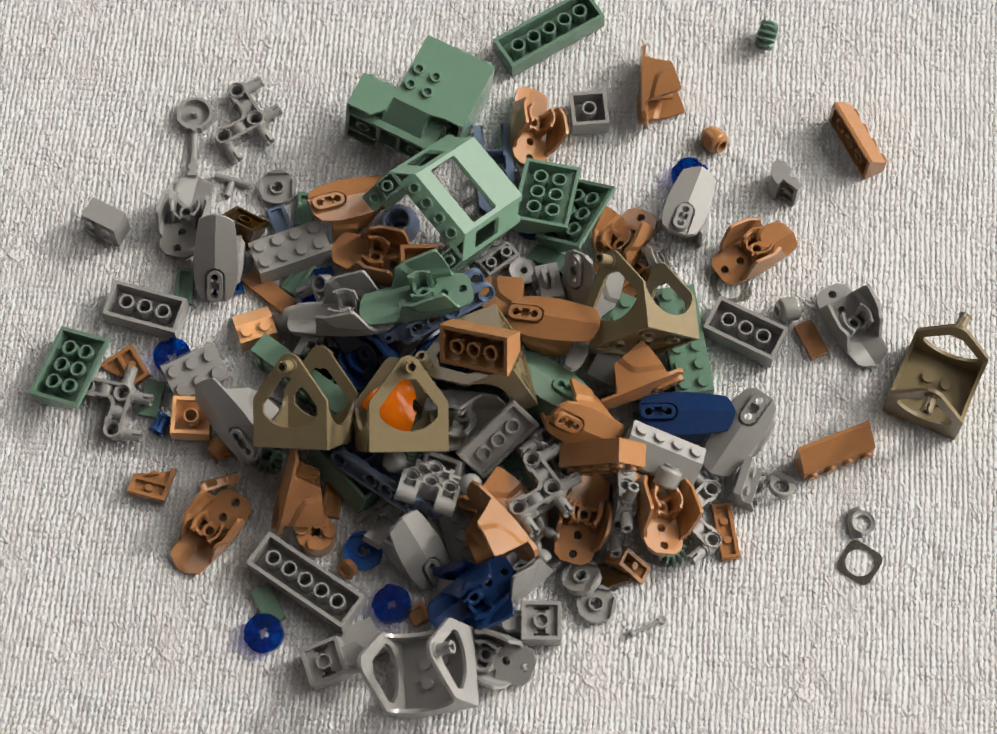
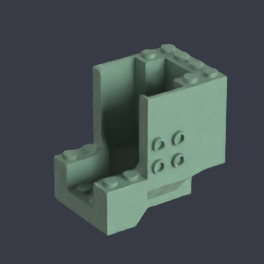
[345,35,495,158]

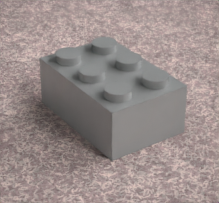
[159,341,230,396]

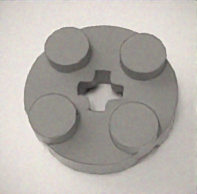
[259,170,296,206]
[641,240,671,273]
[561,560,602,597]
[576,584,616,625]

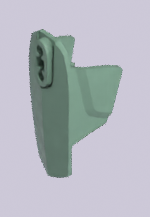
[359,249,474,326]
[523,346,589,429]

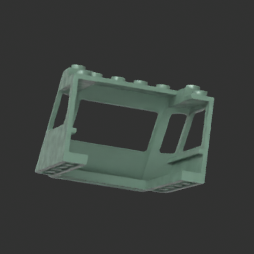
[362,134,522,273]

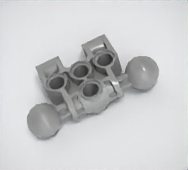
[383,452,483,517]

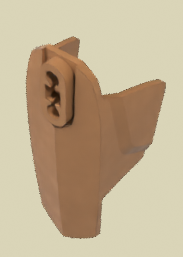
[635,470,703,557]

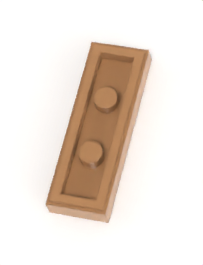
[241,268,297,314]
[710,502,741,562]

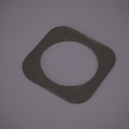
[710,269,751,303]
[836,540,883,585]

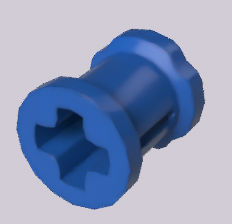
[149,412,171,437]

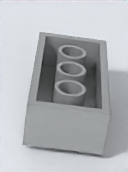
[248,220,333,284]
[102,280,190,341]
[703,296,789,368]

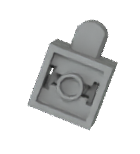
[531,262,565,300]
[501,600,562,646]
[299,635,365,691]

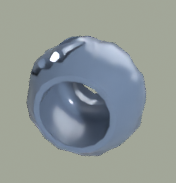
[379,204,420,242]

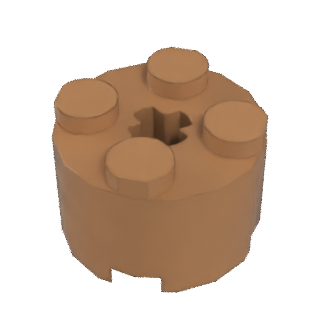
[296,515,336,557]

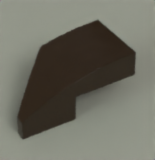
[597,563,633,591]

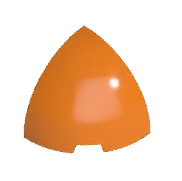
[361,379,417,431]

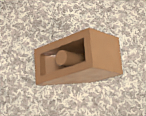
[603,546,651,584]

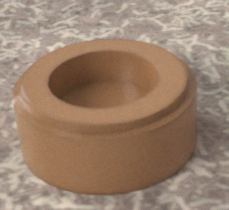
[337,559,358,579]

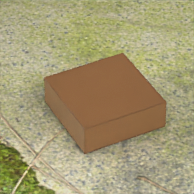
[405,601,429,629]

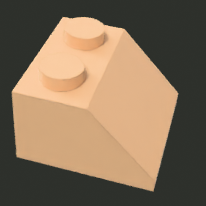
[232,306,279,352]
[170,396,212,441]

